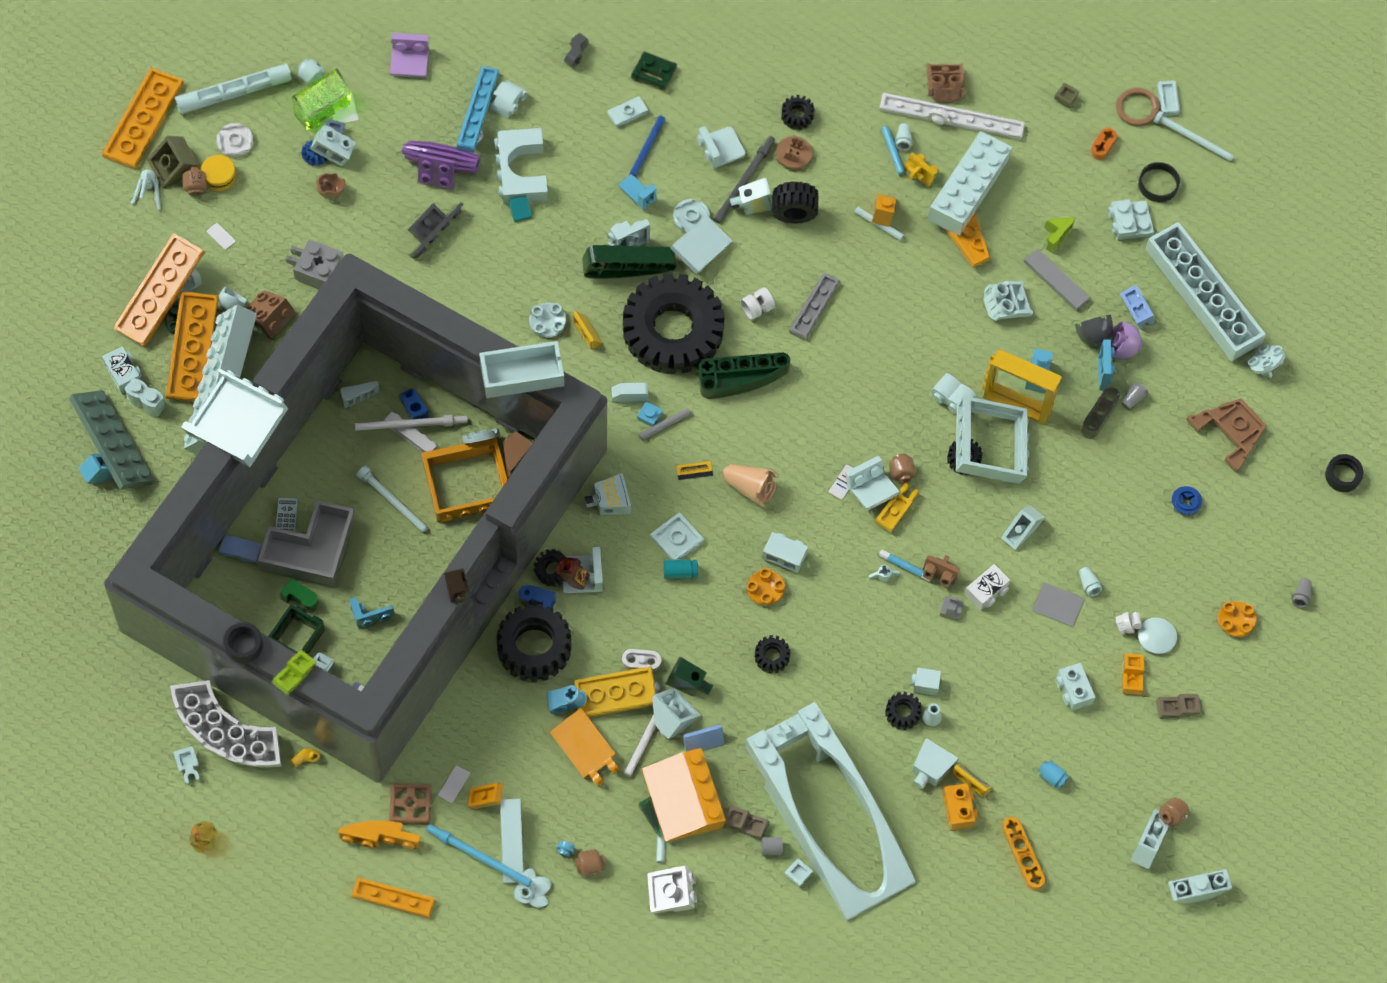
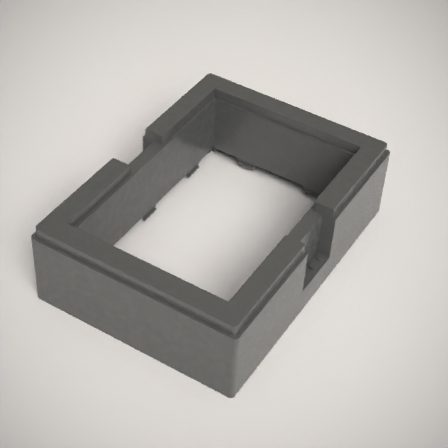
[104,254,608,782]

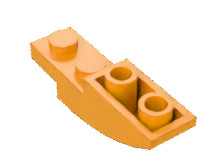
[338,821,421,850]

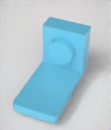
[619,174,657,210]
[349,597,395,628]

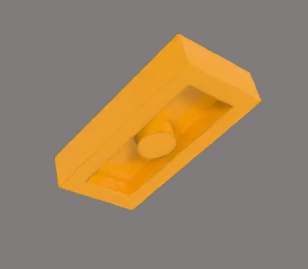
[467,782,503,810]

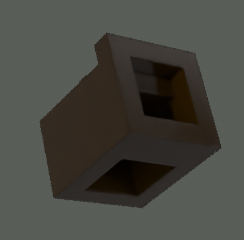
[444,568,469,603]

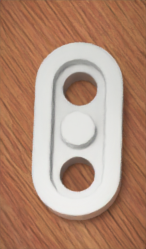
[622,649,661,672]

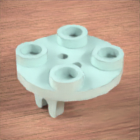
[1248,344,1285,378]

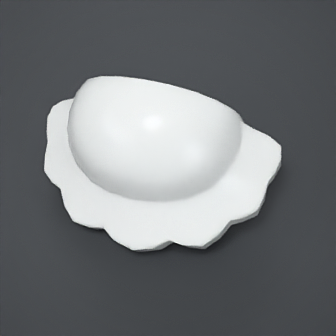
[928,108,950,125]

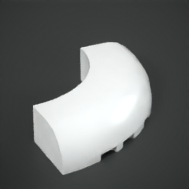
[170,680,281,768]

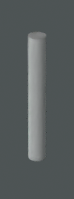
[638,408,691,441]

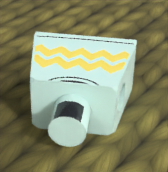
[730,178,772,215]
[584,473,631,515]

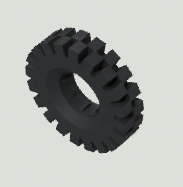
[623,273,725,374]

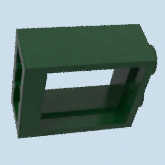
[268,604,325,655]

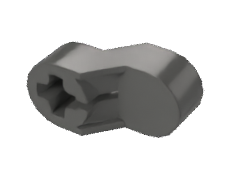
[564,33,589,68]

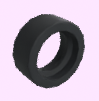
[1325,454,1364,492]
[223,622,263,663]

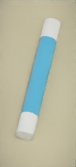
[878,549,932,582]

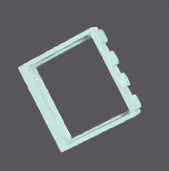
[956,396,1029,484]

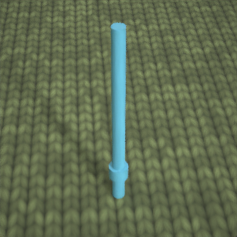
[426,824,532,887]

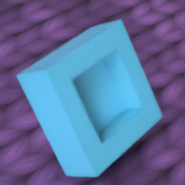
[637,402,663,427]

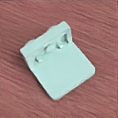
[697,126,745,169]

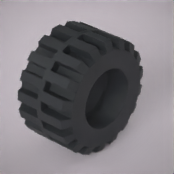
[772,181,819,224]

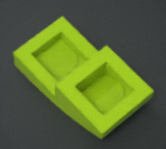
[272,650,316,695]

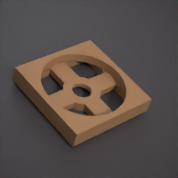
[389,783,432,825]

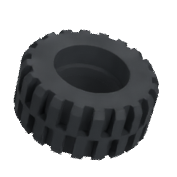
[497,604,571,682]

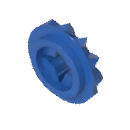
[301,138,328,165]
[1171,486,1202,516]

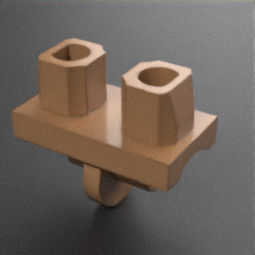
[922,555,960,587]

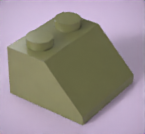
[147,135,199,188]

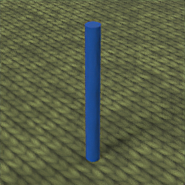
[629,115,665,177]

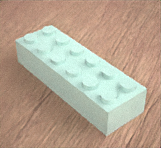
[927,131,1013,236]

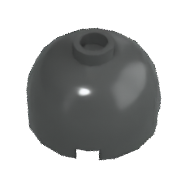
[1075,315,1113,347]

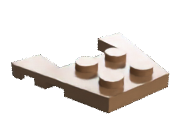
[1186,398,1266,472]

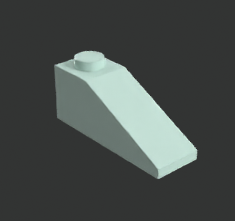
[1130,809,1169,869]

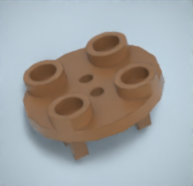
[776,135,812,171]

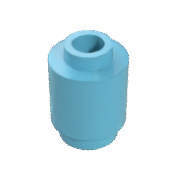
[1039,760,1069,789]

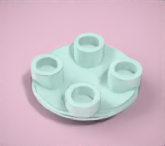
[529,303,567,338]
[1138,617,1177,654]

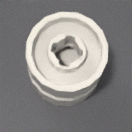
[740,287,775,320]

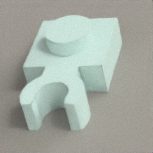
[173,746,200,784]

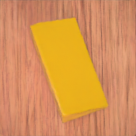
[573,311,603,350]

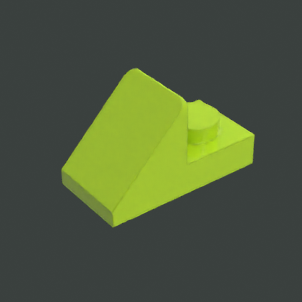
[1045,217,1075,253]

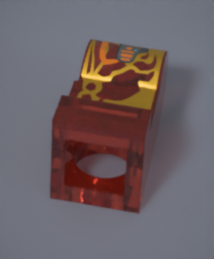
[556,557,590,590]

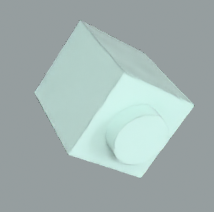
[911,668,941,696]

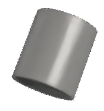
[762,837,783,856]

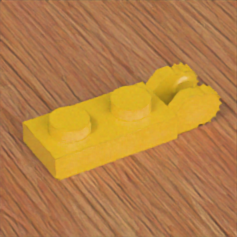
[875,483,919,533]

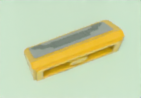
[952,763,992,798]

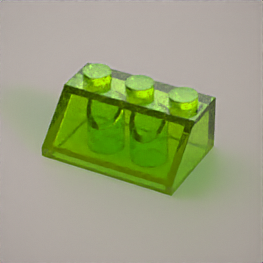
[292,68,352,130]

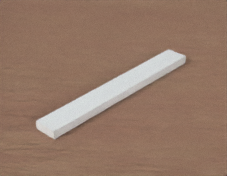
[879,93,1025,141]

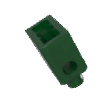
[665,657,713,696]

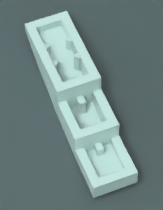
[500,799,523,884]

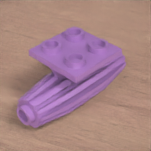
[402,141,480,190]

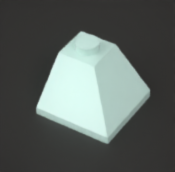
[652,688,701,739]

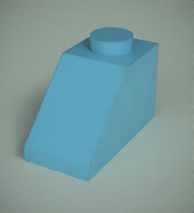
[79,454,113,484]

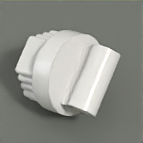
[1116,612,1142,635]

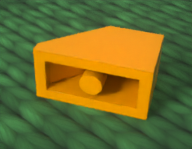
[872,193,896,227]

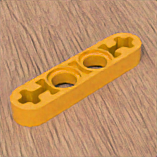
[1002,817,1045,891]

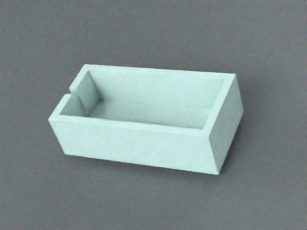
[479,341,564,398]

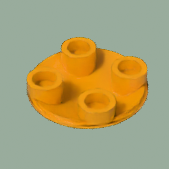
[746,568,785,605]
[1218,601,1257,637]

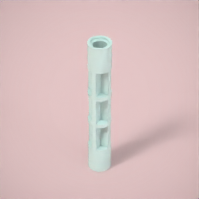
[175,63,292,114]

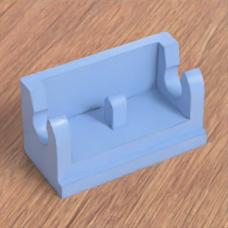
[1120,285,1154,329]

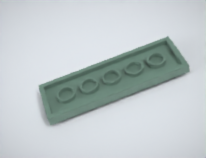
[69,390,154,490]

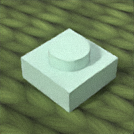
[784,858,813,888]

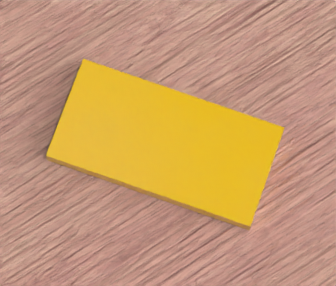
[574,666,656,718]

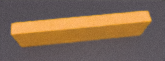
[351,877,435,919]

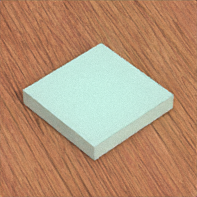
[650,512,704,559]

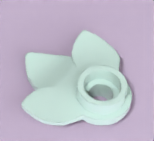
[514,868,551,908]

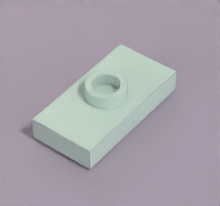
[607,96,648,128]

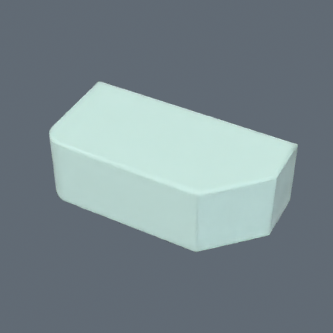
[612,383,648,402]

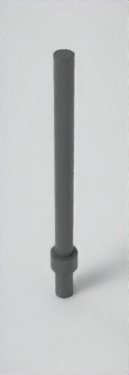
[713,136,775,223]

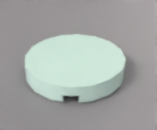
[673,199,710,233]
[462,428,500,443]

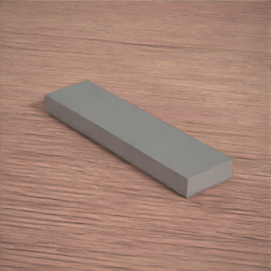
[1024,249,1090,311]
[789,272,840,341]

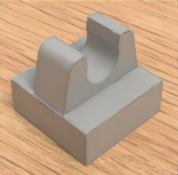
[939,596,964,621]

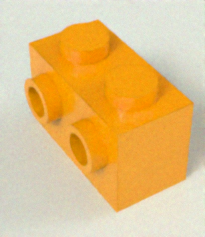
[942,783,978,831]

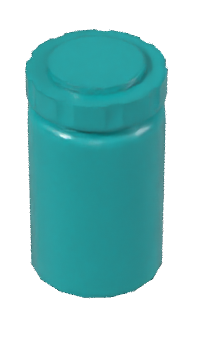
[664,559,698,579]

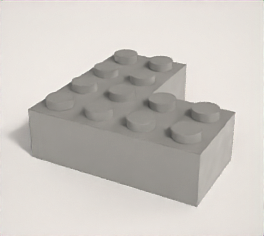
[258,500,356,587]

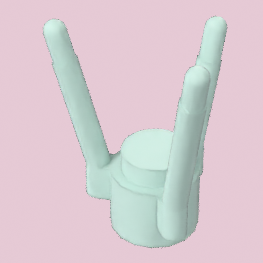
[131,170,161,210]

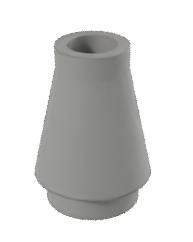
[1121,382,1148,410]
[1291,578,1312,608]

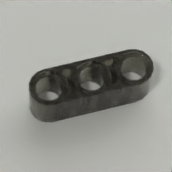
[1082,387,1120,439]

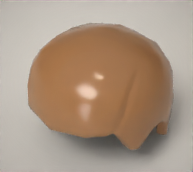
[316,173,346,199]

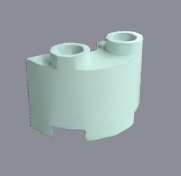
[489,80,528,119]

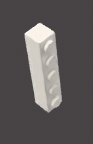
[384,412,437,453]

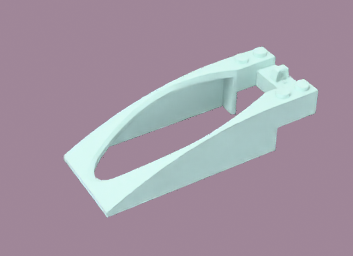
[745,702,916,921]

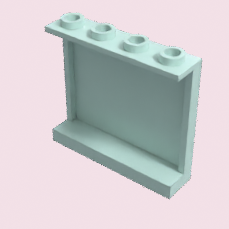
[181,369,288,467]

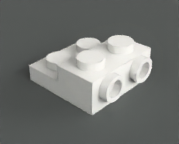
[647,866,697,914]

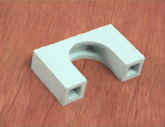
[494,128,548,204]

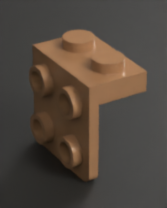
[245,290,296,339]

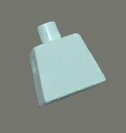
[912,738,958,789]

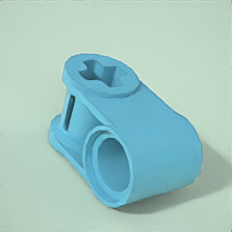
[547,685,587,714]

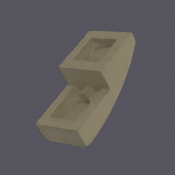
[1156,694,1201,718]
[724,805,770,840]

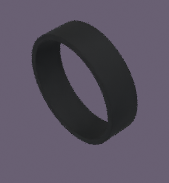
[1138,162,1180,202]

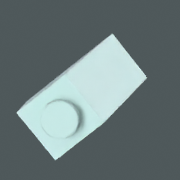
[1001,505,1045,550]

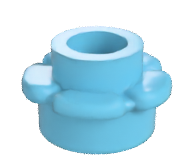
[556,841,575,857]

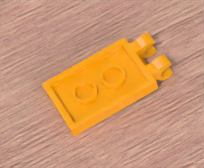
[550,708,620,786]

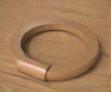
[1116,88,1160,126]

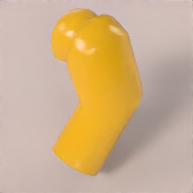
[290,748,320,768]

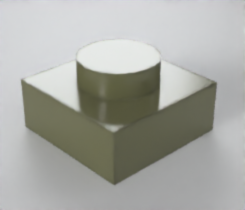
[1054,83,1080,108]

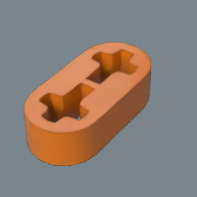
[1091,128,1117,160]

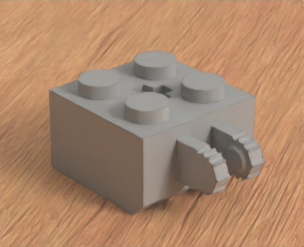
[285,239,344,289]

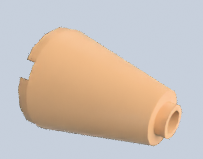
[722,464,778,507]

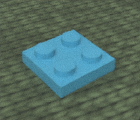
[1098,340,1115,391]

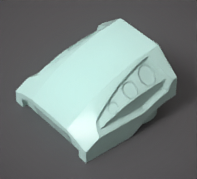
[984,281,1033,321]

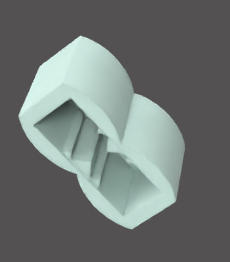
[932,373,976,414]
[125,378,166,417]

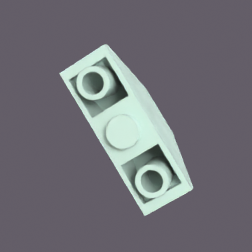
[1168,869,1232,904]

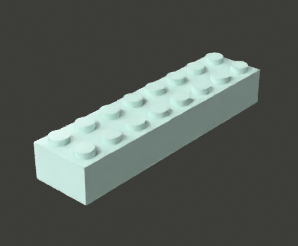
[1145,222,1266,362]
[184,304,257,455]

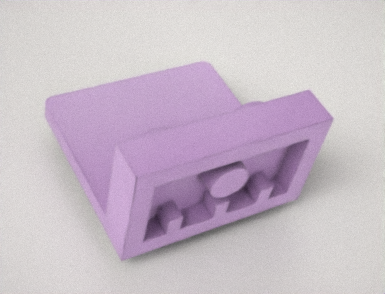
[390,33,429,77]

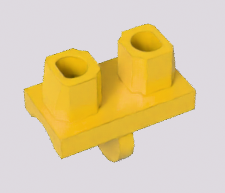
[904,153,939,187]

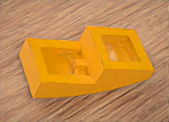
[1122,653,1144,695]

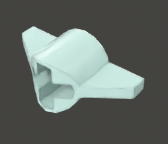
[869,565,900,582]

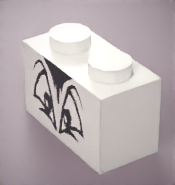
[965,564,1010,611]

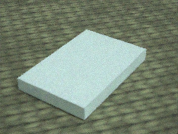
[670,215,732,274]

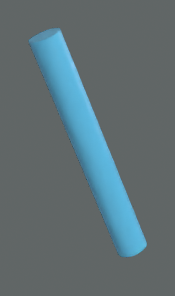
[882,126,905,176]

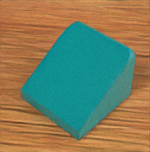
[509,196,532,222]

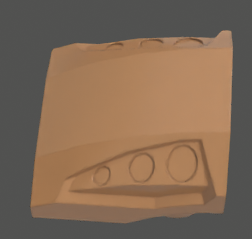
[926,63,965,102]

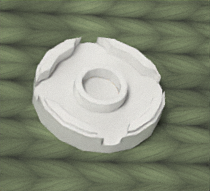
[216,123,253,158]

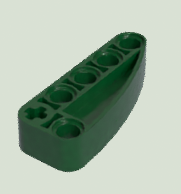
[582,245,677,279]
[698,352,791,399]

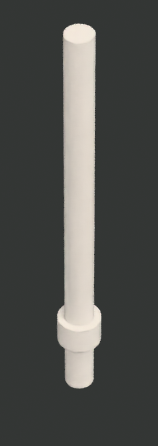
[354,415,468,431]

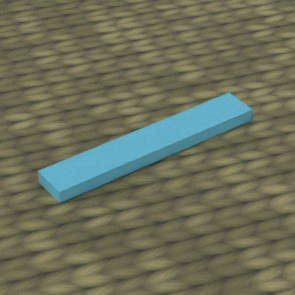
[456,66,499,152]

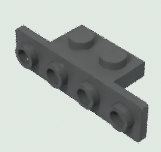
[407,202,464,258]

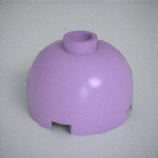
[1111,322,1143,360]

